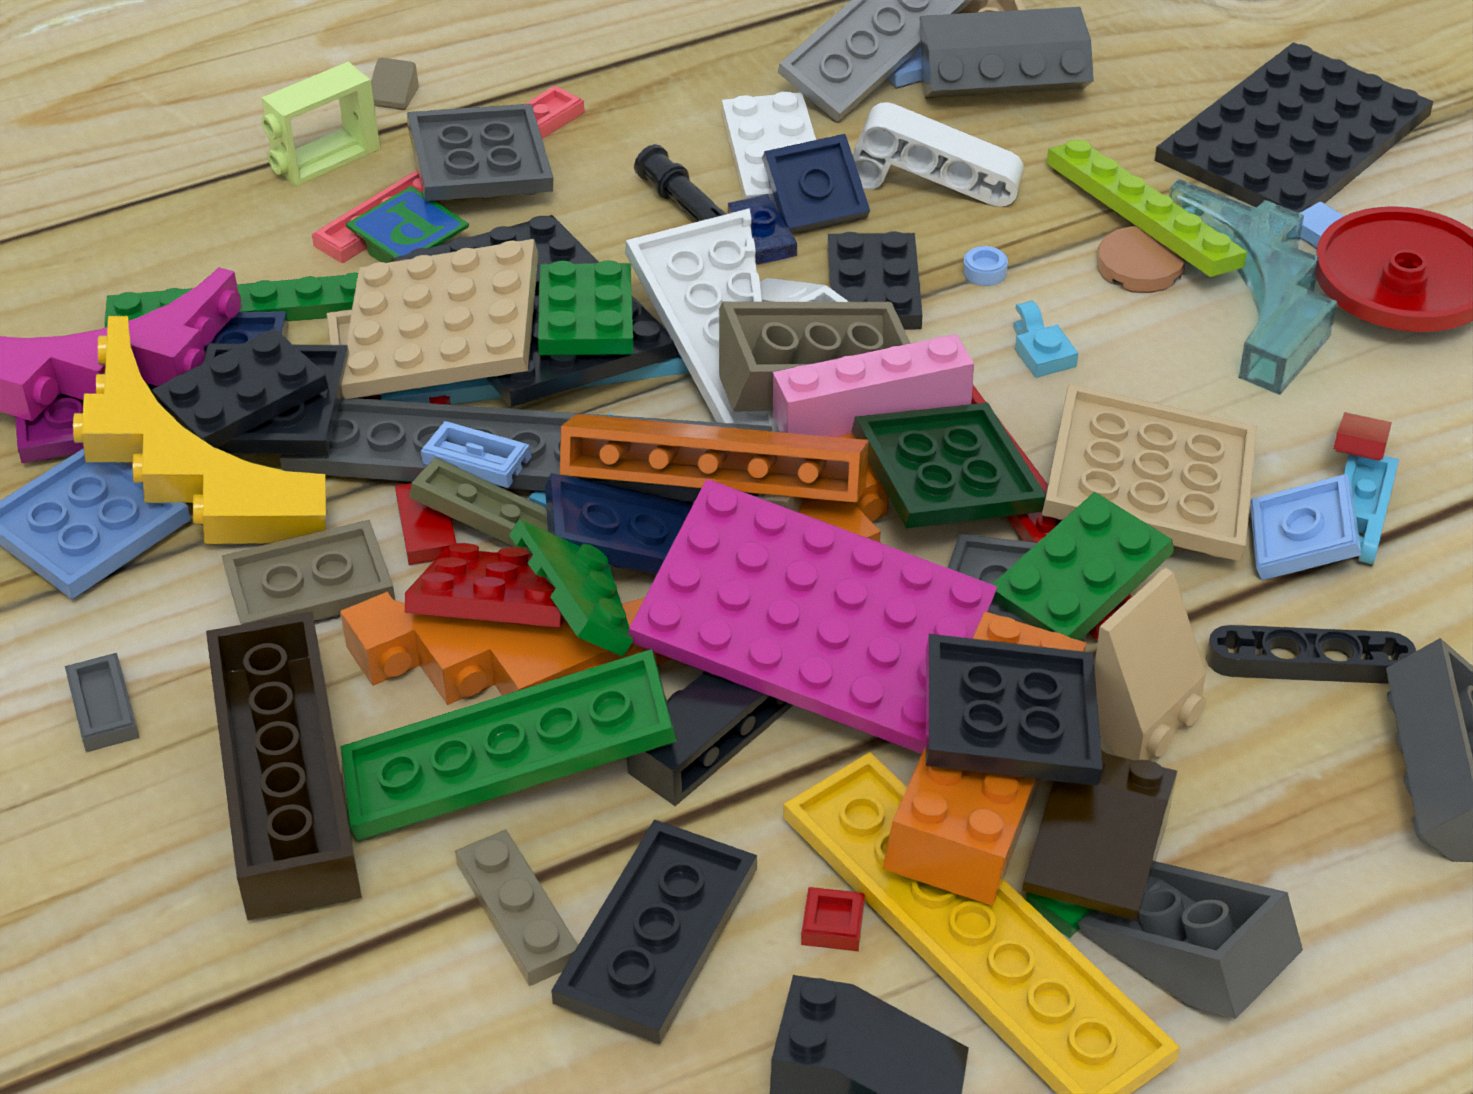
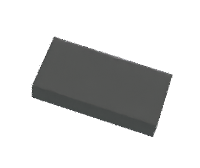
[65,653,139,752]

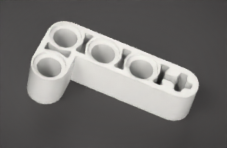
[852,102,1024,207]

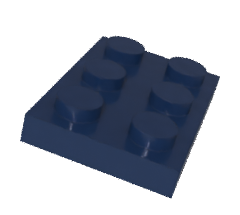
[545,473,693,574]

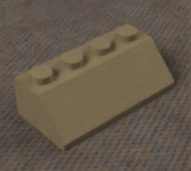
[719,301,911,412]

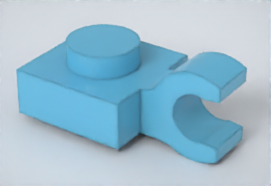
[1013,300,1078,378]

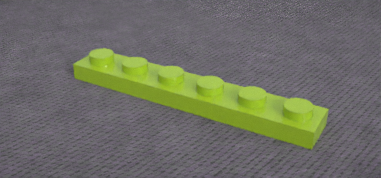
[1046,140,1247,277]

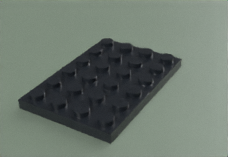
[1154,42,1434,223]
[393,215,678,407]

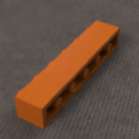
[560,414,869,503]

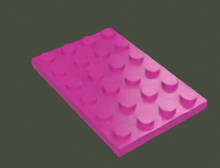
[628,479,997,754]

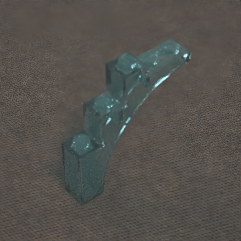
[1169,179,1338,395]

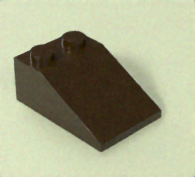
[1022,750,1178,921]

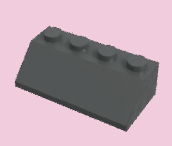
[919,7,1094,98]
[1386,638,1473,862]

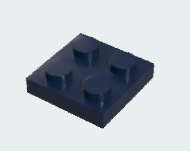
[762,134,870,236]

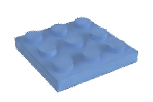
[0,448,191,599]

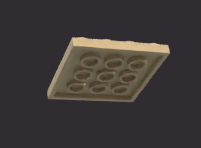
[341,239,538,399]
[1042,384,1257,561]

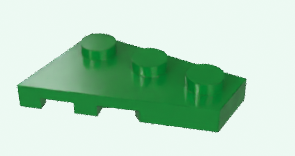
[509,519,634,657]

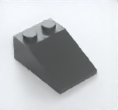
[1078,861,1303,1019]

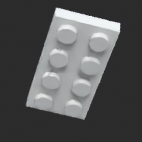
[722,92,816,209]

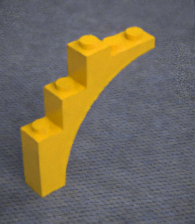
[73,316,326,544]

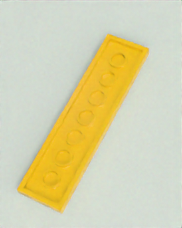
[783,752,1180,1094]

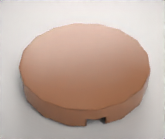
[1097,226,1186,292]

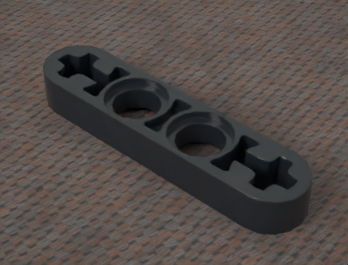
[1206,625,1416,684]

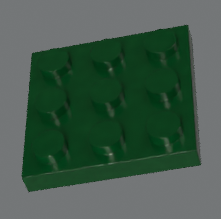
[851,403,1046,529]

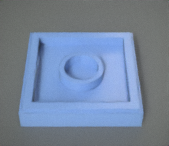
[1250,474,1361,580]

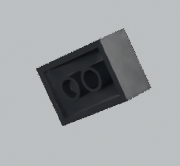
[770,975,969,1094]

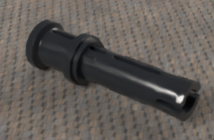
[634,144,726,222]

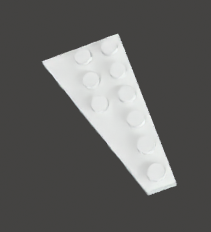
[625,208,780,432]

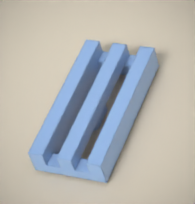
[421,421,531,488]

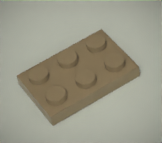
[222,519,395,625]

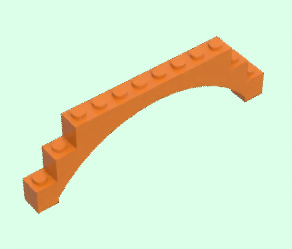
[340,434,888,705]

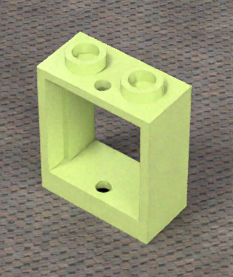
[261,62,380,187]

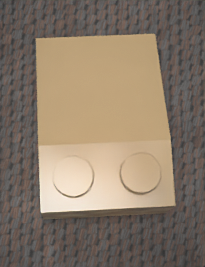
[1094,567,1206,760]

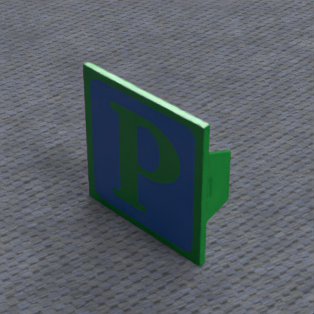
[346,186,469,263]

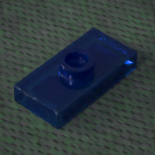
[728,194,797,264]

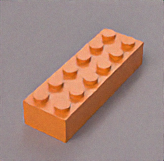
[883,611,1087,906]

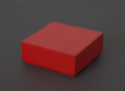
[801,887,865,952]

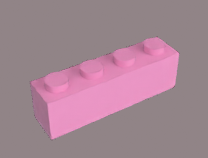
[773,334,974,437]

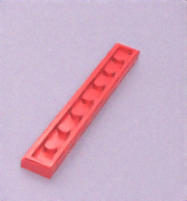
[312,86,585,264]

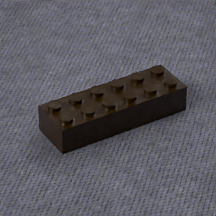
[206,612,362,921]

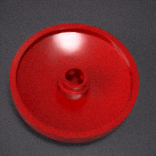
[1314,206,1473,332]

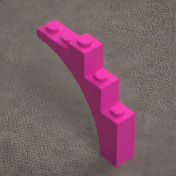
[0,267,241,422]

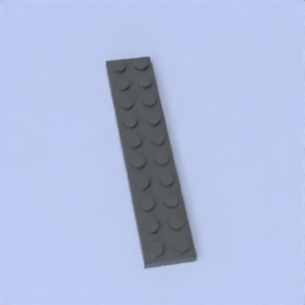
[280,397,773,502]

